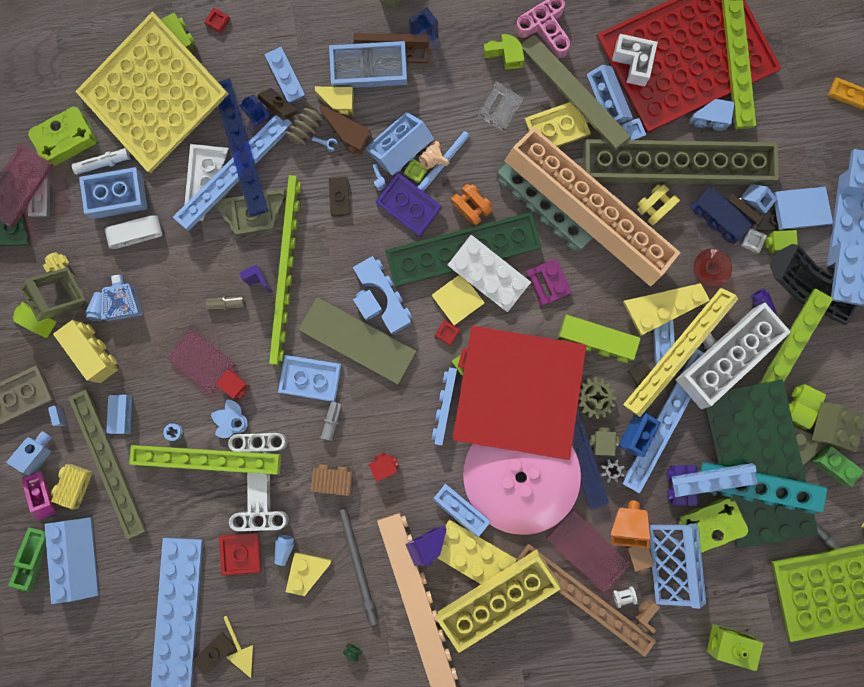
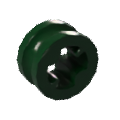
[343,643,363,662]

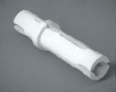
[72,148,131,175]

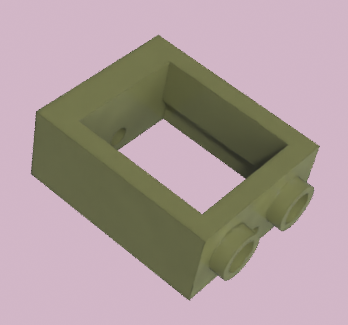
[20,267,86,321]

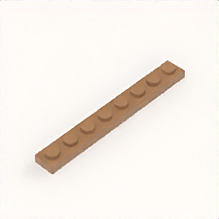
[517,544,656,657]

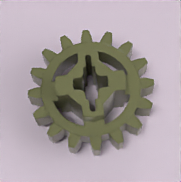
[577,377,616,420]

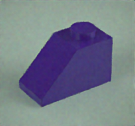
[405,526,447,567]

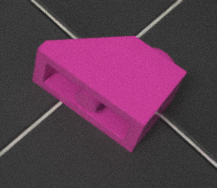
[21,471,57,521]

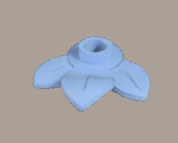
[211,400,248,438]

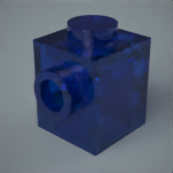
[239,94,270,127]

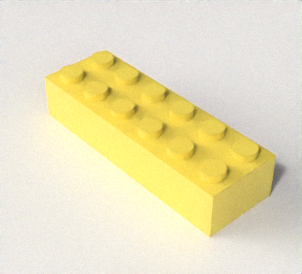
[437,549,560,653]

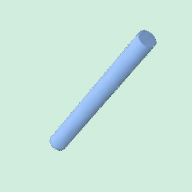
[418,131,470,192]

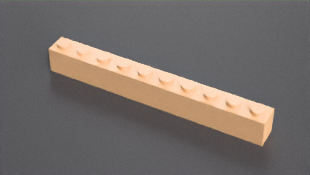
[377,512,458,687]

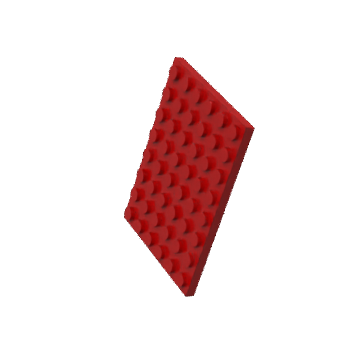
[596,0,782,134]

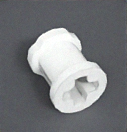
[613,586,637,608]

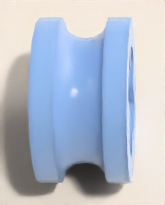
[164,424,183,441]

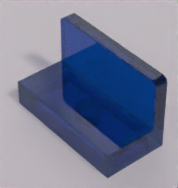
[409,7,438,41]

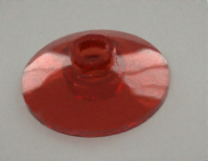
[693,249,732,287]

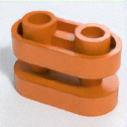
[450,184,492,226]

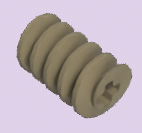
[285,104,325,146]

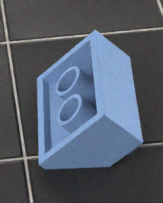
[365,112,434,176]

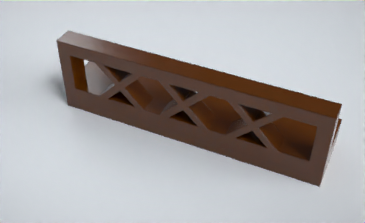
[353,33,429,63]

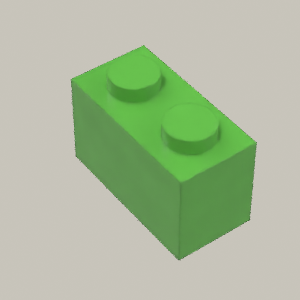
[811,446,864,487]

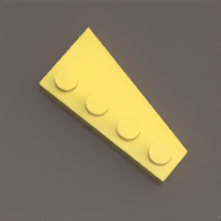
[623,283,710,336]

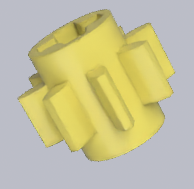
[42,252,69,273]

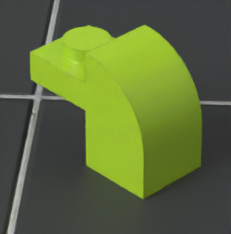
[483,34,524,70]
[12,302,57,338]

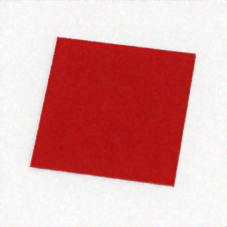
[453,325,586,460]

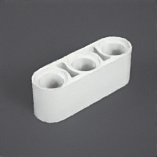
[105,216,163,249]

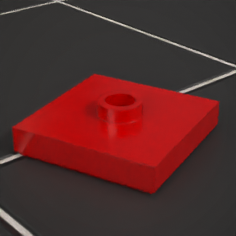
[219,532,262,576]

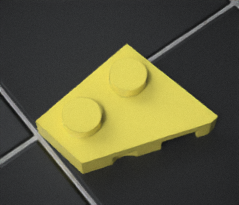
[286,552,332,596]

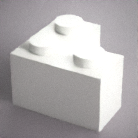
[612,34,657,86]

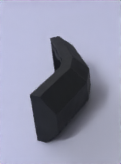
[770,244,857,325]

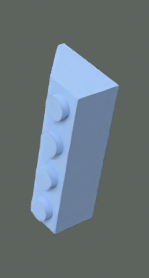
[45,517,99,604]

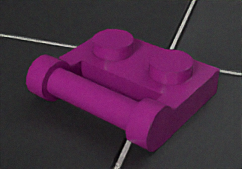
[525,259,572,307]

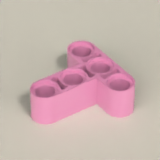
[516,0,570,58]

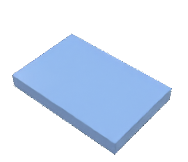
[773,187,833,230]
[278,355,342,402]

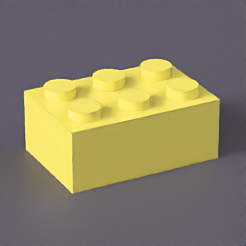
[53,320,119,383]

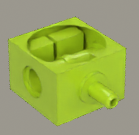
[706,624,764,671]

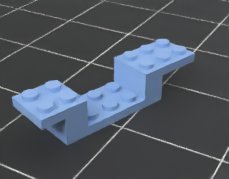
[827,149,864,306]

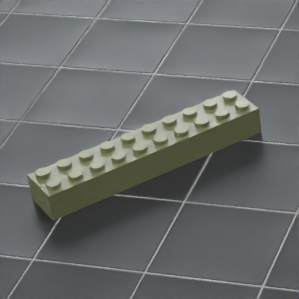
[583,139,779,186]

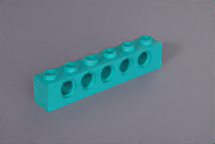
[700,462,827,514]

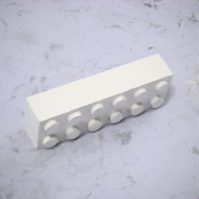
[675,303,790,409]

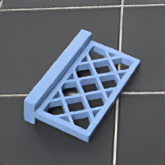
[649,524,706,609]

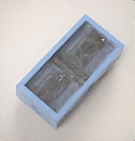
[329,41,408,88]

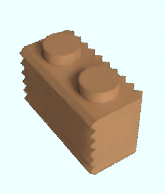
[311,464,354,496]

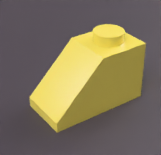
[315,86,354,117]

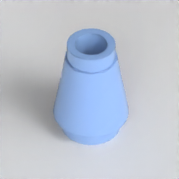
[85,292,102,322]
[274,535,295,566]

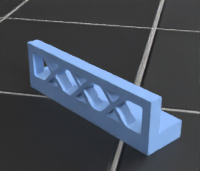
[671,463,757,497]

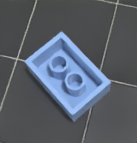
[79,167,148,219]

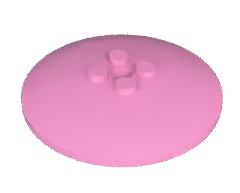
[463,444,581,535]

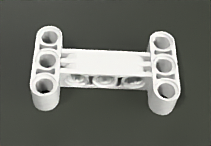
[228,433,289,531]

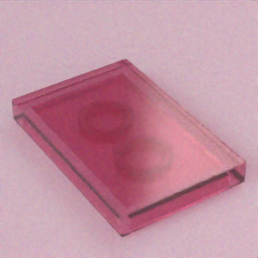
[167,329,236,394]

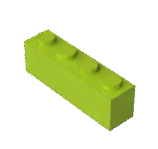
[557,315,640,363]

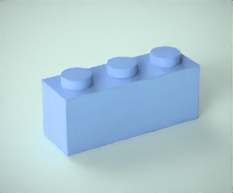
[587,65,633,124]

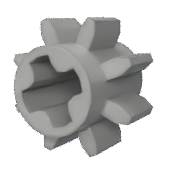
[600,459,624,483]

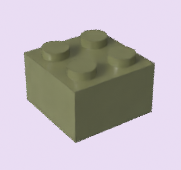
[812,402,864,453]

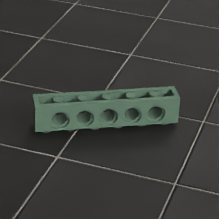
[497,163,593,253]

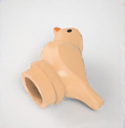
[419,141,449,169]

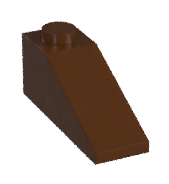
[319,105,372,155]

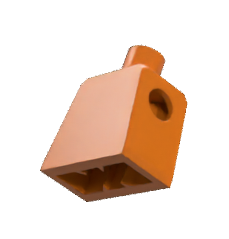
[611,501,650,549]

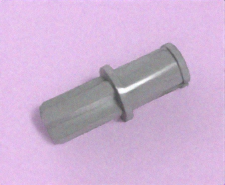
[320,402,342,441]

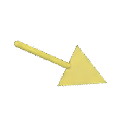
[224,616,253,678]

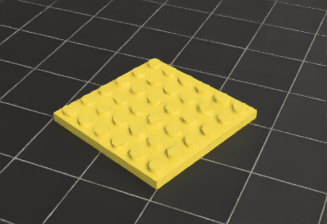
[75,11,229,173]

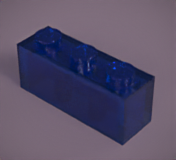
[691,186,754,244]

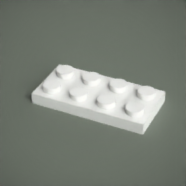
[448,235,531,312]

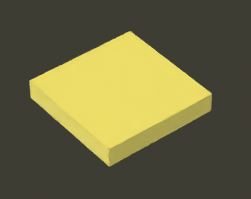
[432,275,485,326]

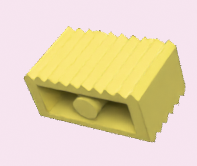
[51,464,93,509]

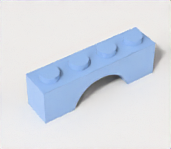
[353,256,413,335]

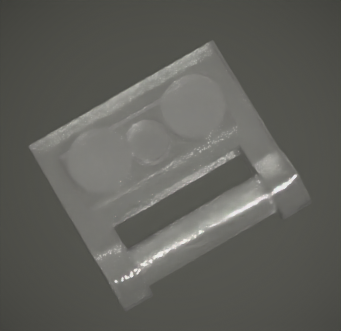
[476,82,524,131]

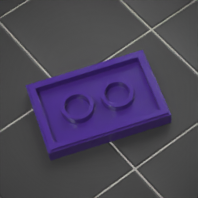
[375,172,443,237]

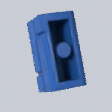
[619,413,661,457]

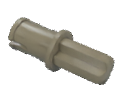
[205,295,244,311]

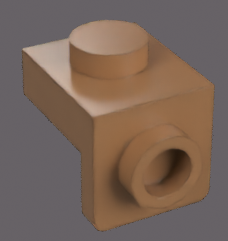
[635,599,660,633]

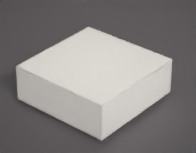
[740,228,767,254]

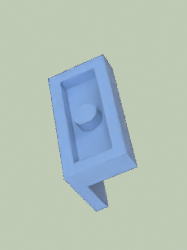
[106,395,132,434]

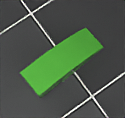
[8,527,46,594]

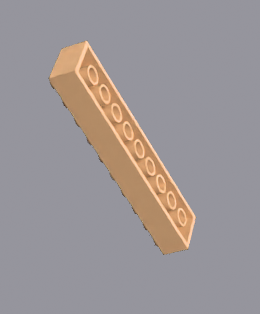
[504,127,681,287]

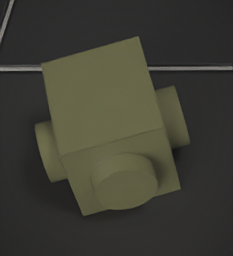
[590,428,619,456]

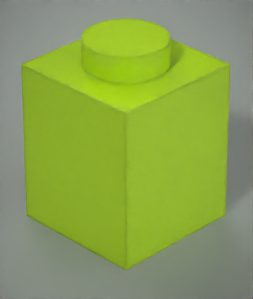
[765,230,798,254]

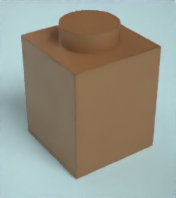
[624,546,654,573]

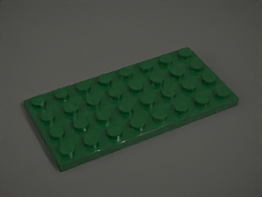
[706,379,819,549]

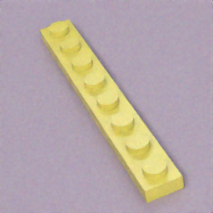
[623,288,738,417]

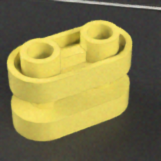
[637,184,680,226]

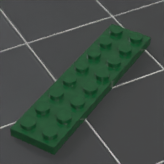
[385,212,542,287]

